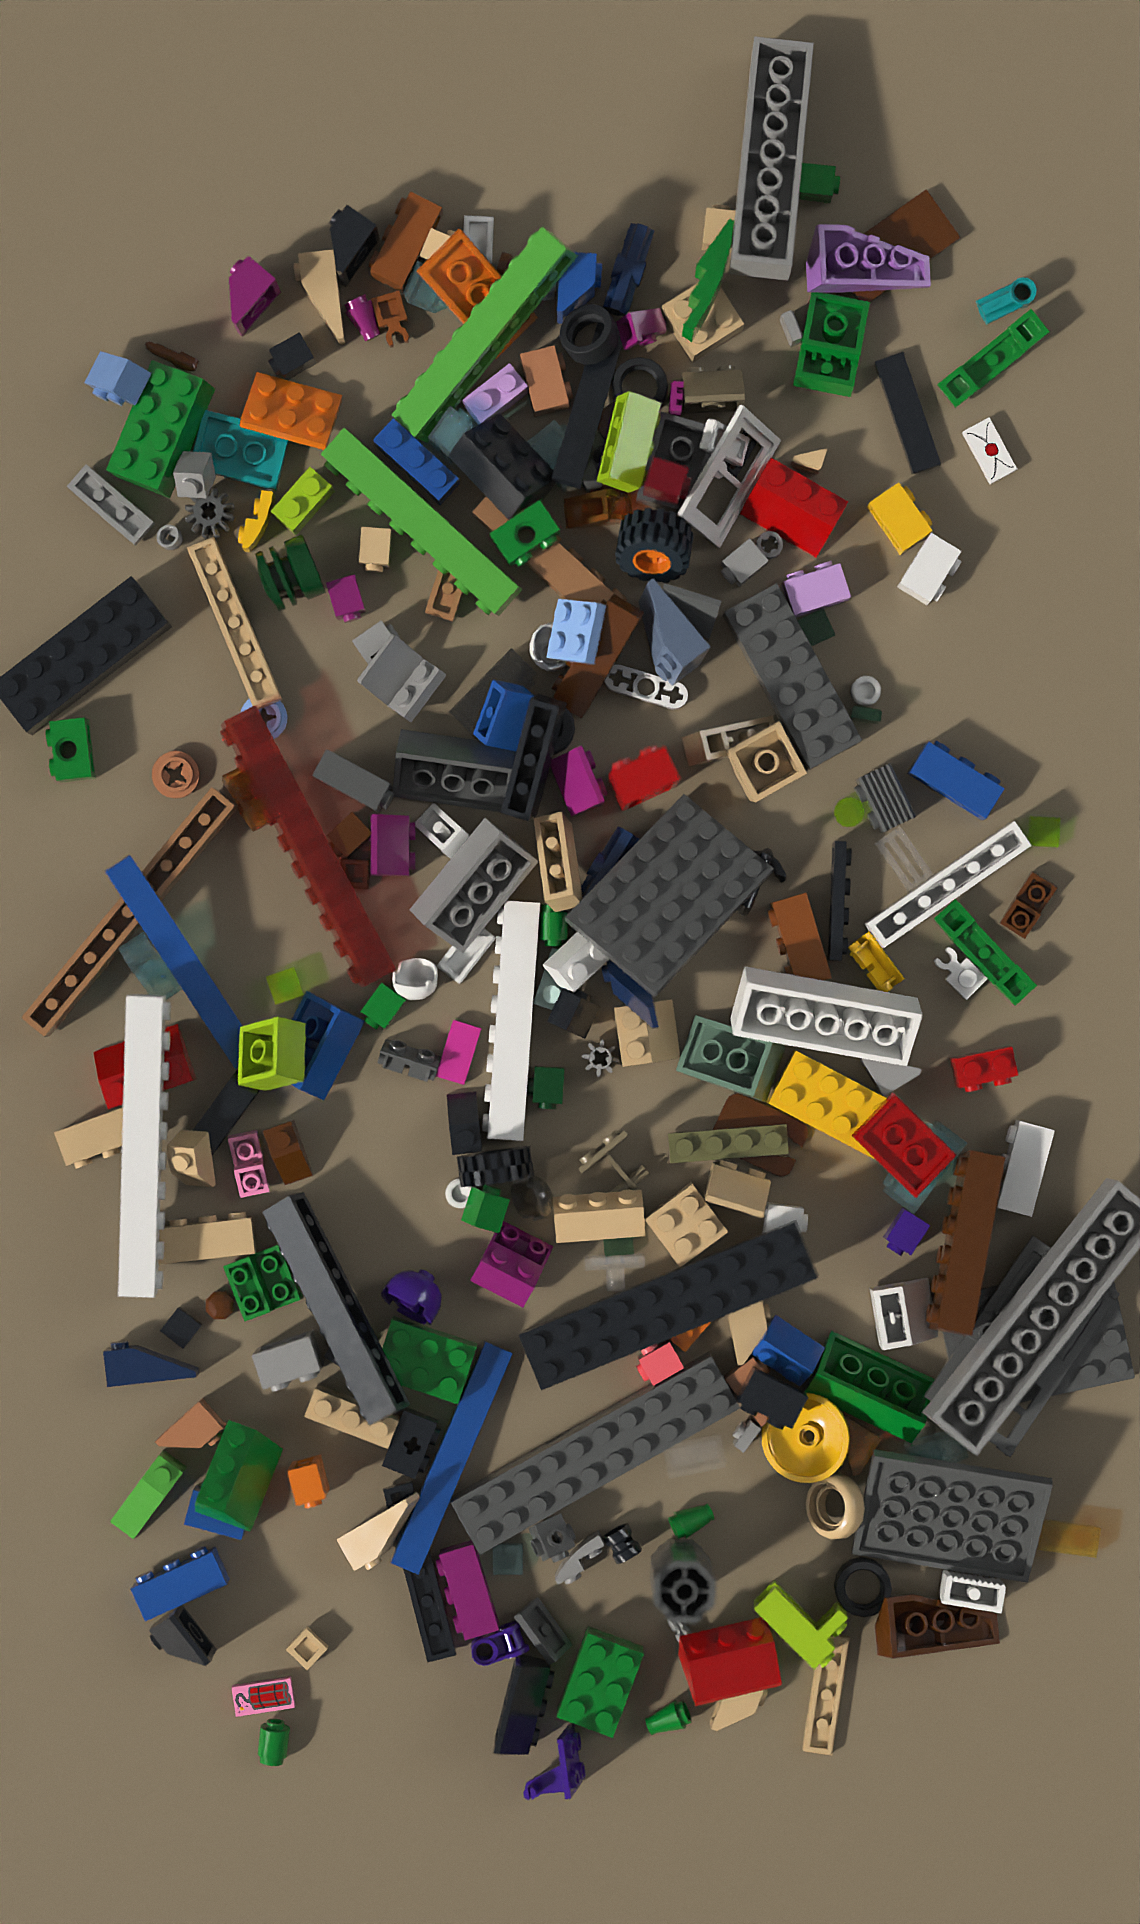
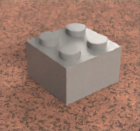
[252,1330,325,1392]

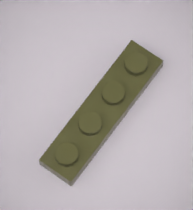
[668,1124,789,1163]

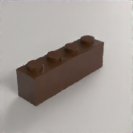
[551,594,645,719]

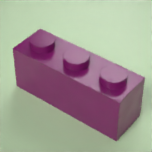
[436,1540,500,1640]

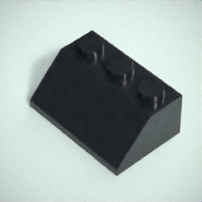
[493,1654,555,1755]

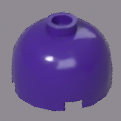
[381,1269,442,1325]

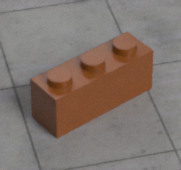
[369,191,443,293]
[767,893,832,981]

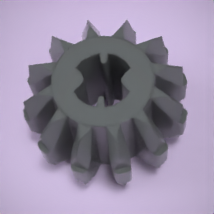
[185,488,235,538]

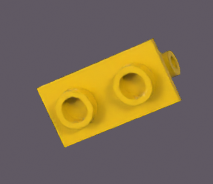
[848,931,905,992]

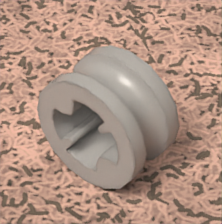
[756,531,783,560]

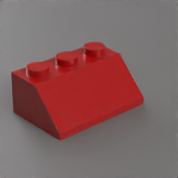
[739,458,848,558]
[93,1024,197,1109]
[678,1617,782,1706]

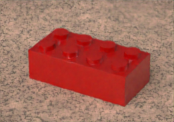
[607,744,680,812]

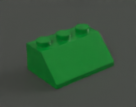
[195,1420,283,1532]

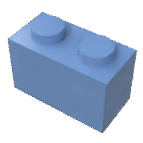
[84,351,152,406]

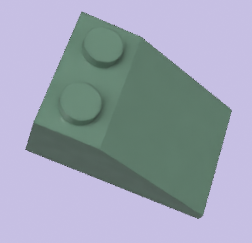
[676,1015,786,1102]

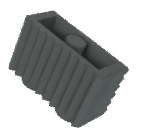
[854,763,916,833]

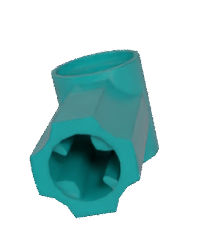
[976,277,1037,325]

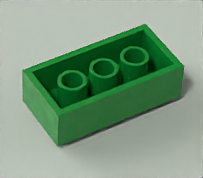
[106,360,215,498]

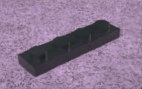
[828,841,852,961]

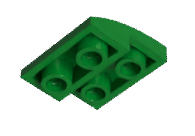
[223,1244,304,1322]

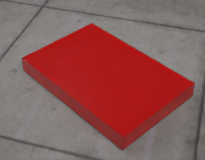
[851,1092,957,1198]

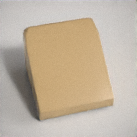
[791,449,827,475]

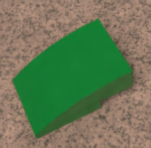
[793,292,870,397]

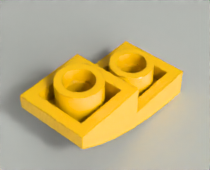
[238,490,276,552]

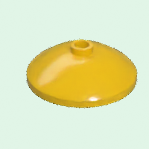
[761,1393,850,1483]

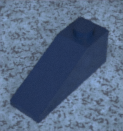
[601,959,659,1028]
[103,1341,200,1387]

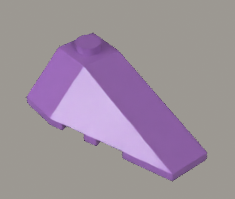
[806,224,931,293]

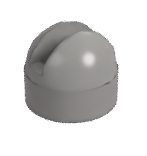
[157,525,183,550]

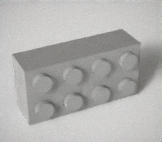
[410,818,539,953]

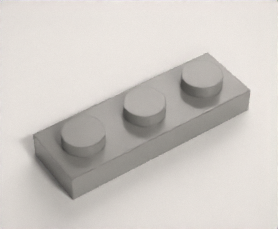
[67,464,155,546]

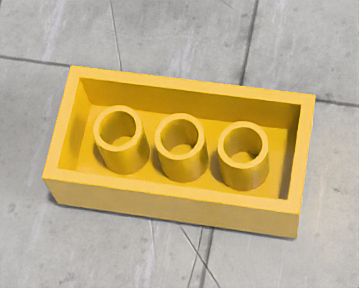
[766,1050,887,1159]

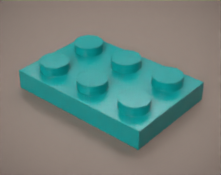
[193,410,289,491]

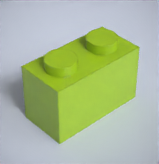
[271,467,335,536]

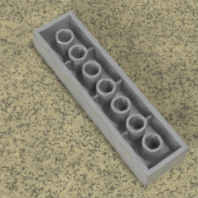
[729,36,814,281]

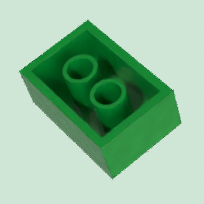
[382,1316,478,1404]
[557,1626,644,1738]

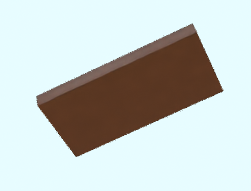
[852,189,960,303]

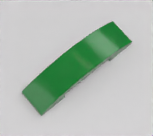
[937,309,1050,408]
[933,899,1037,1006]

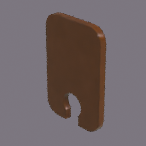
[712,1093,808,1177]

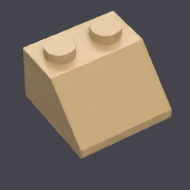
[726,721,807,803]
[614,999,680,1067]
[702,1159,771,1218]

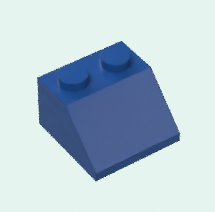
[557,252,602,324]

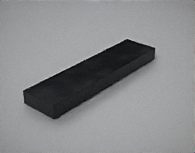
[874,352,941,475]

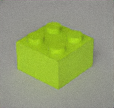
[238,1017,306,1091]

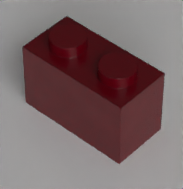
[643,457,692,506]

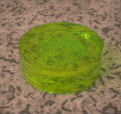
[834,797,864,827]

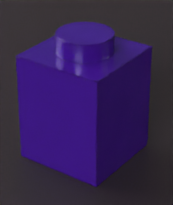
[883,1208,930,1256]

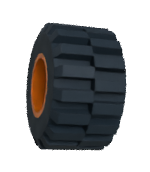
[615,508,694,583]

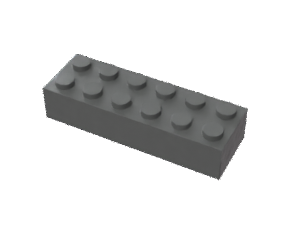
[723,583,862,771]

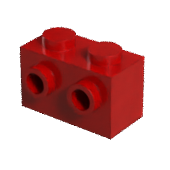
[950,1046,1019,1092]

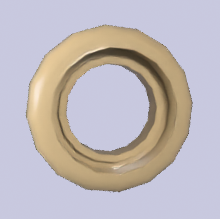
[806,1473,865,1539]

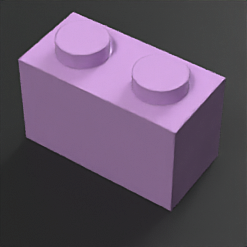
[463,363,528,425]
[782,561,851,617]

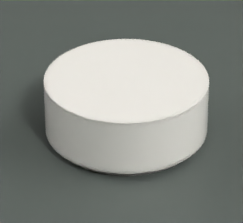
[851,676,881,706]
[445,1178,474,1208]

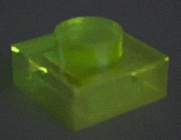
[1028,816,1061,848]
[266,967,304,1005]

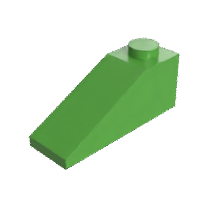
[110,1449,187,1539]

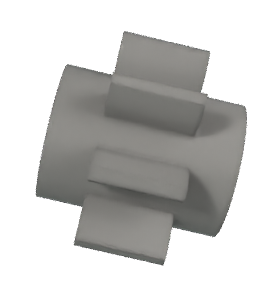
[582,1039,619,1077]

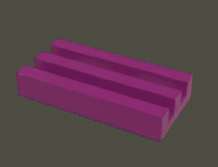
[668,381,684,417]

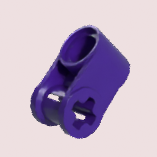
[471,1620,530,1666]

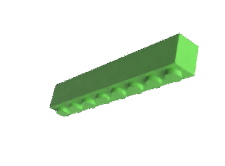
[391,227,578,442]
[321,428,523,616]

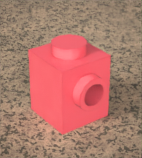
[636,1339,684,1386]

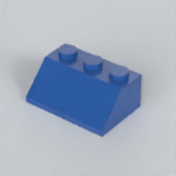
[291,990,365,1100]

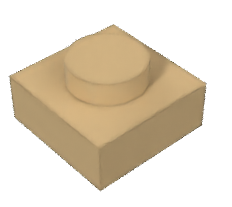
[286,1626,329,1670]

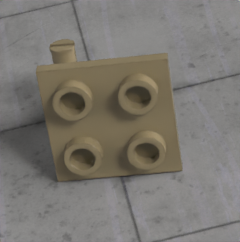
[578,1130,650,1192]

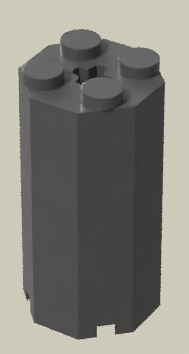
[650,1539,716,1623]

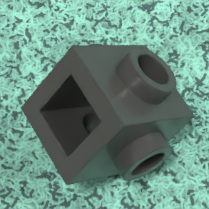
[528,1513,576,1563]

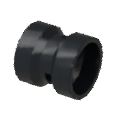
[602,1523,642,1564]

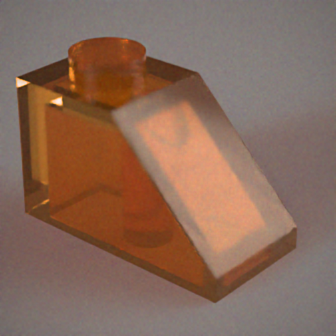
[564,489,633,529]

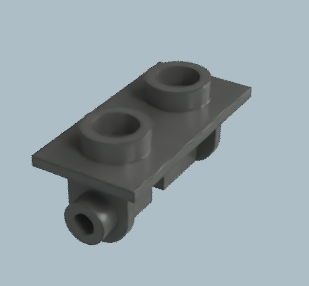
[377,1039,441,1082]

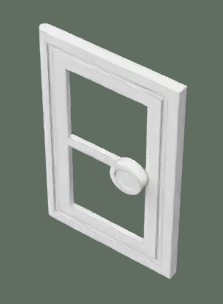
[678,405,781,548]

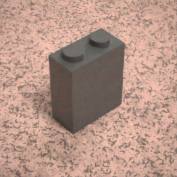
[312,749,395,813]

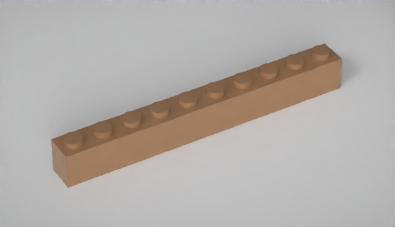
[21,787,238,1037]

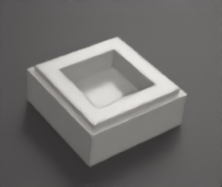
[780,310,803,347]

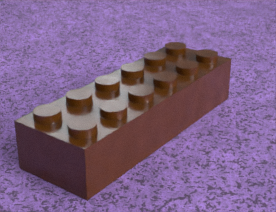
[925,1150,1006,1336]

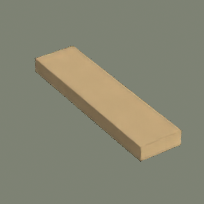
[802,1635,850,1756]

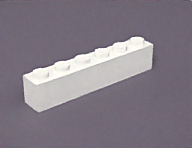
[864,821,1032,948]

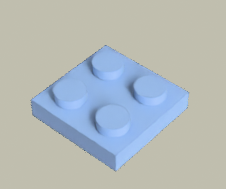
[546,599,606,665]

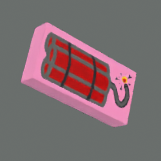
[232,1676,296,1717]

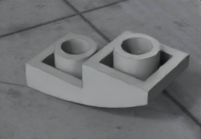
[555,1530,605,1584]

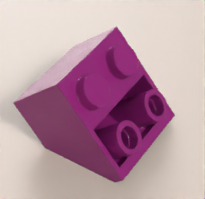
[550,745,608,818]
[470,1221,554,1308]

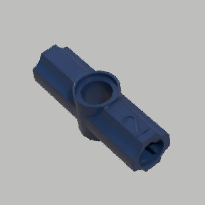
[603,223,655,316]
[581,826,639,898]

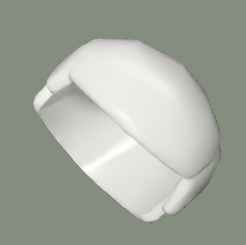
[529,622,567,672]
[392,958,438,1000]

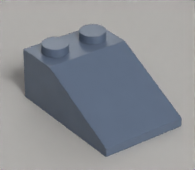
[638,578,710,686]

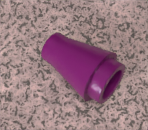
[344,294,381,342]

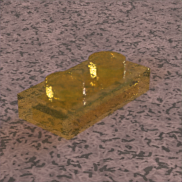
[1037,1519,1101,1558]

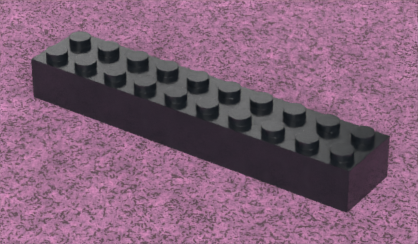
[518,1220,819,1391]

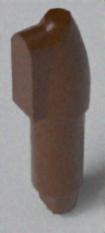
[145,341,199,371]

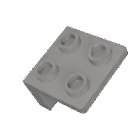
[357,634,447,722]

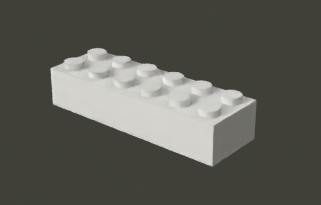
[730,966,923,1066]

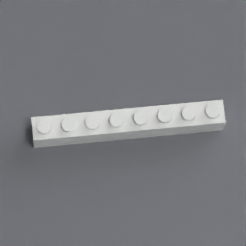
[482,901,540,1141]

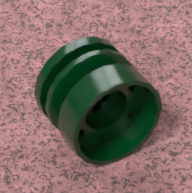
[255,534,326,612]

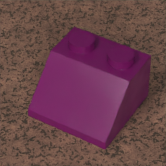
[229,255,281,337]
[371,814,416,876]

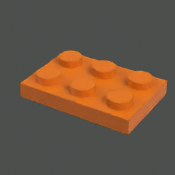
[240,372,342,450]

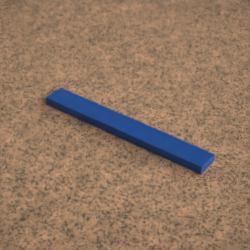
[105,855,243,1070]
[390,1341,513,1575]

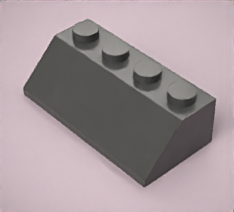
[393,729,518,812]

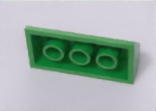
[805,1330,935,1444]

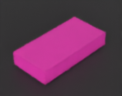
[436,1020,482,1085]

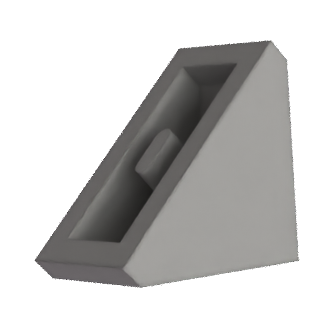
[859,1058,921,1096]

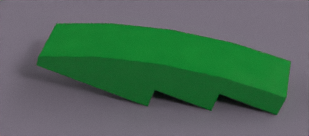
[682,218,735,342]

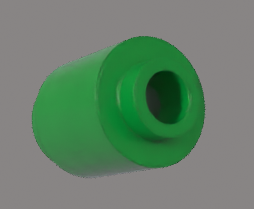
[538,904,568,946]
[257,1719,290,1766]

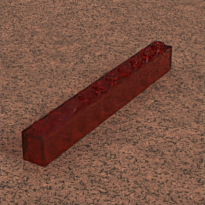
[220,705,396,987]

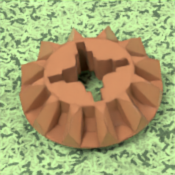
[152,751,200,799]

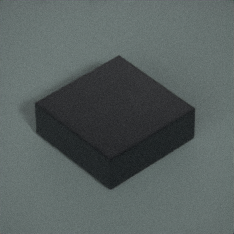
[160,1307,203,1349]

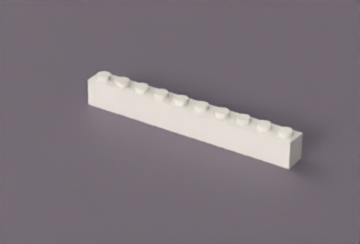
[118,994,171,1297]

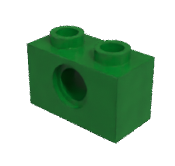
[490,500,560,567]
[45,717,96,782]

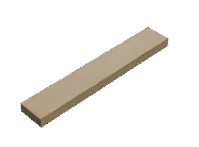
[187,537,283,711]

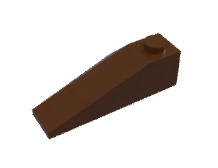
[875,1594,1000,1659]

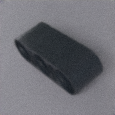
[192,1070,260,1155]

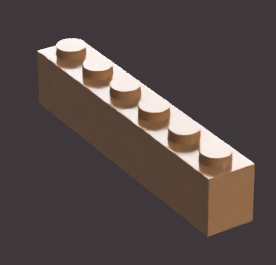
[472,496,627,603]

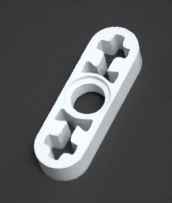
[605,665,688,710]

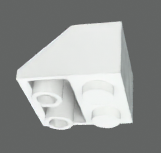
[870,1278,938,1350]

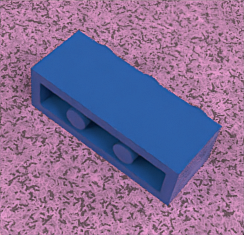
[373,418,460,506]
[907,741,1005,820]
[131,1546,230,1621]

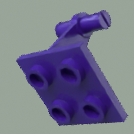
[523,1723,585,1800]

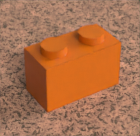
[287,1454,330,1508]

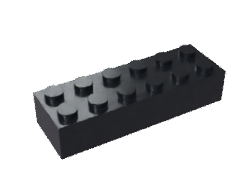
[0,576,172,735]

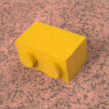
[867,482,933,555]

